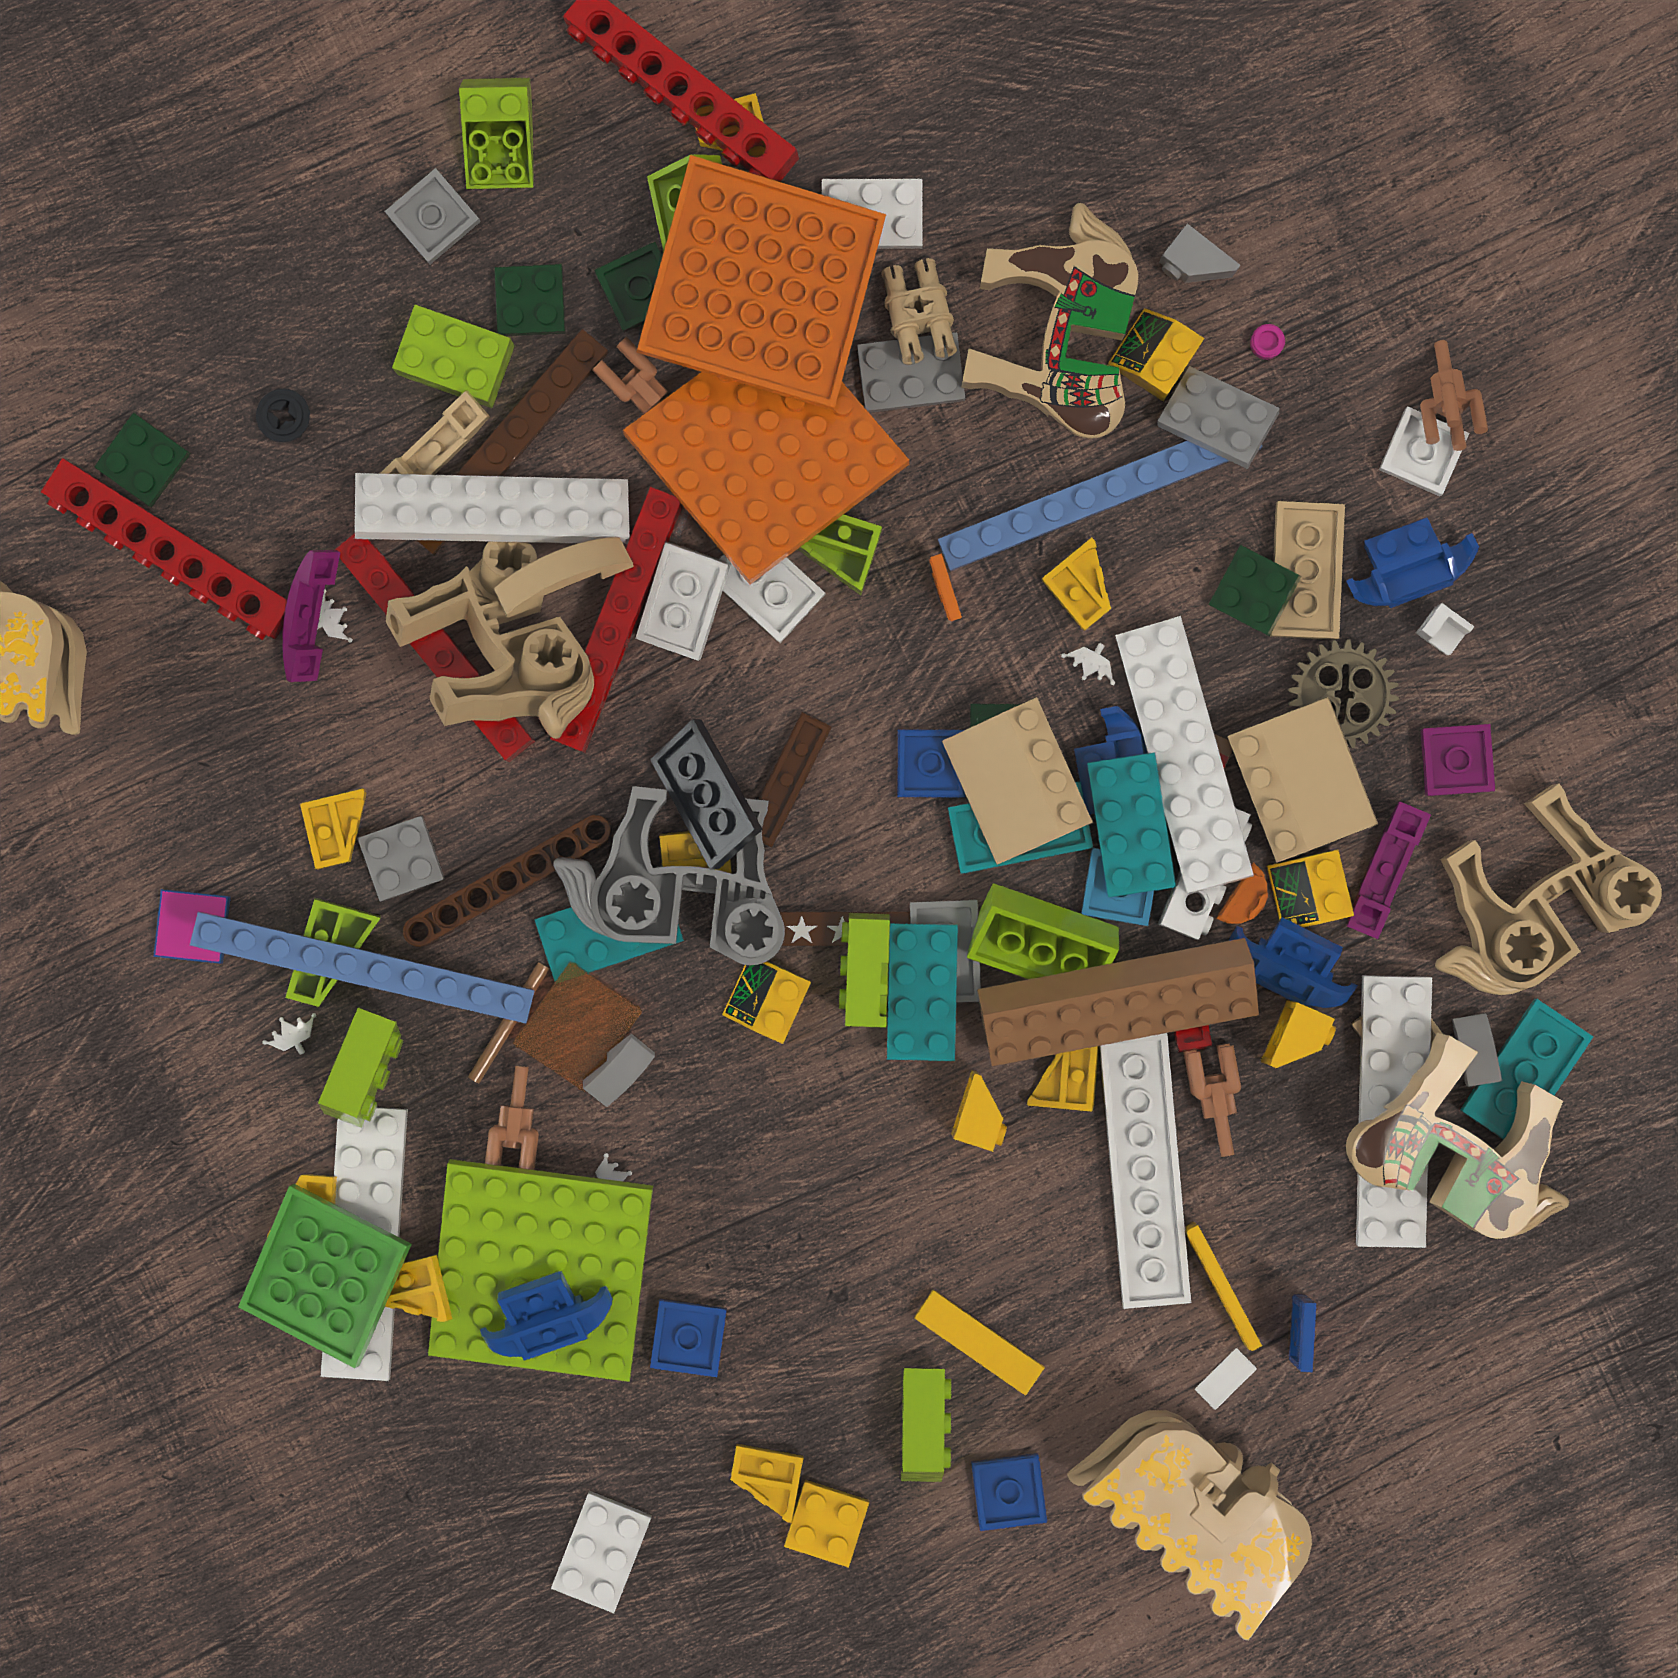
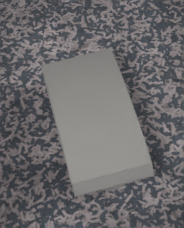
[1452,1013,1502,1087]
[583,1034,655,1107]

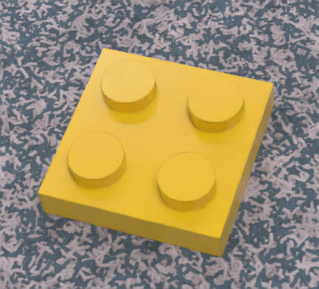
[784,1480,869,1568]

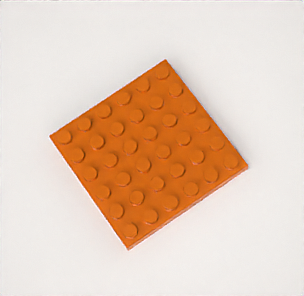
[636,155,886,410]
[623,372,909,585]

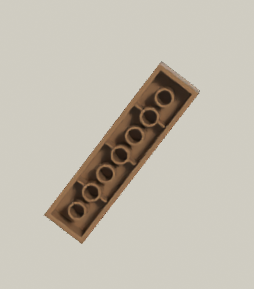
[977,938,1259,1066]

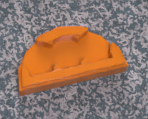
[929,553,962,621]
[1215,862,1268,924]

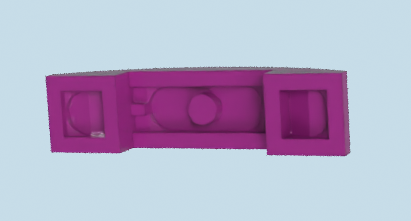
[282,550,340,682]
[1346,801,1431,939]

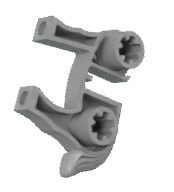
[553,786,785,965]

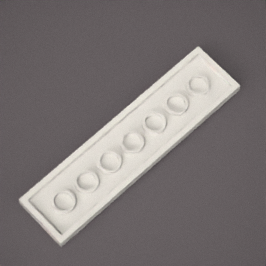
[355,473,630,544]
[1115,616,1254,895]
[1356,975,1432,1248]
[1099,1033,1191,1309]
[321,1107,408,1381]

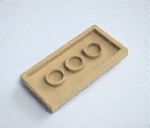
[1270,501,1345,640]

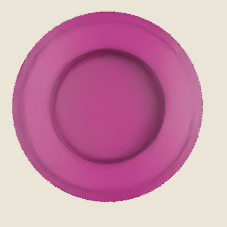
[1250,324,1285,360]

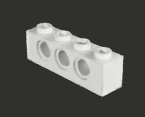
[1158,808,1252,940]

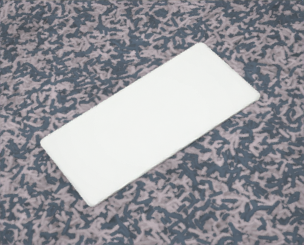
[1195,1348,1257,1410]

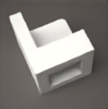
[1416,603,1474,656]

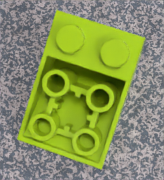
[459,78,534,189]

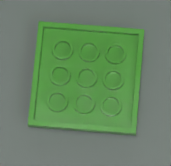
[238,1184,412,1368]

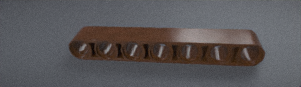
[403,815,613,947]

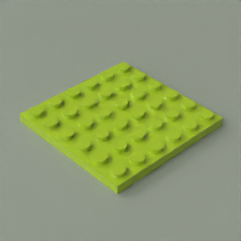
[428,1159,653,1382]

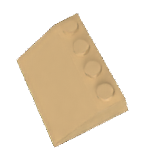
[1228,697,1378,863]
[942,698,1093,865]

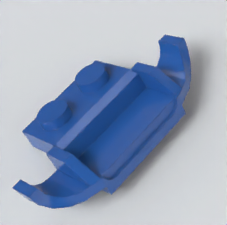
[1346,518,1479,608]
[1074,706,1148,815]
[1229,917,1358,1008]
[480,1271,613,1360]

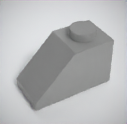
[1159,223,1240,283]

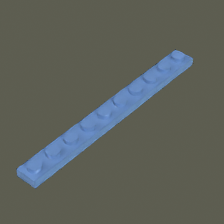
[937,441,1263,571]
[190,911,534,1023]

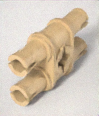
[881,258,957,365]

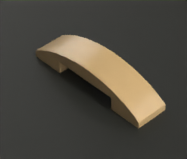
[380,391,490,475]
[494,537,634,618]

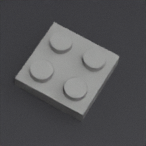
[384,168,481,265]
[358,816,445,902]

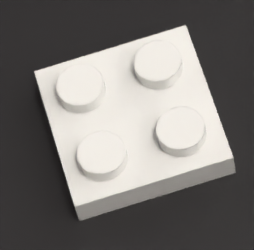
[1379,406,1469,496]

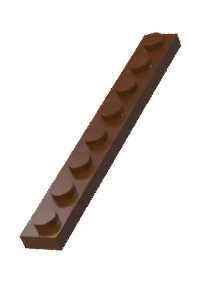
[417,329,609,555]

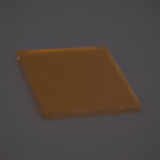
[513,961,643,1092]

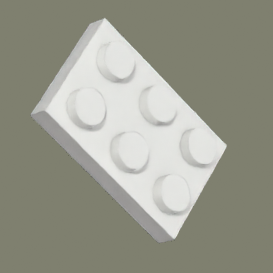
[822,179,923,249]
[635,542,731,660]
[719,555,826,643]
[551,1491,652,1613]

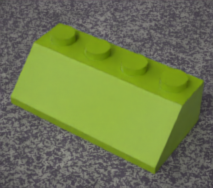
[967,883,1119,979]

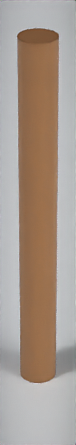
[468,961,550,1084]

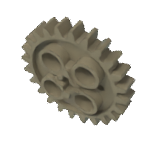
[1288,639,1399,748]

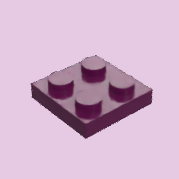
[1420,724,1495,796]

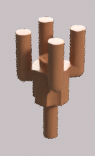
[592,336,668,414]
[1420,340,1488,451]
[1183,1043,1241,1157]
[485,1066,539,1170]

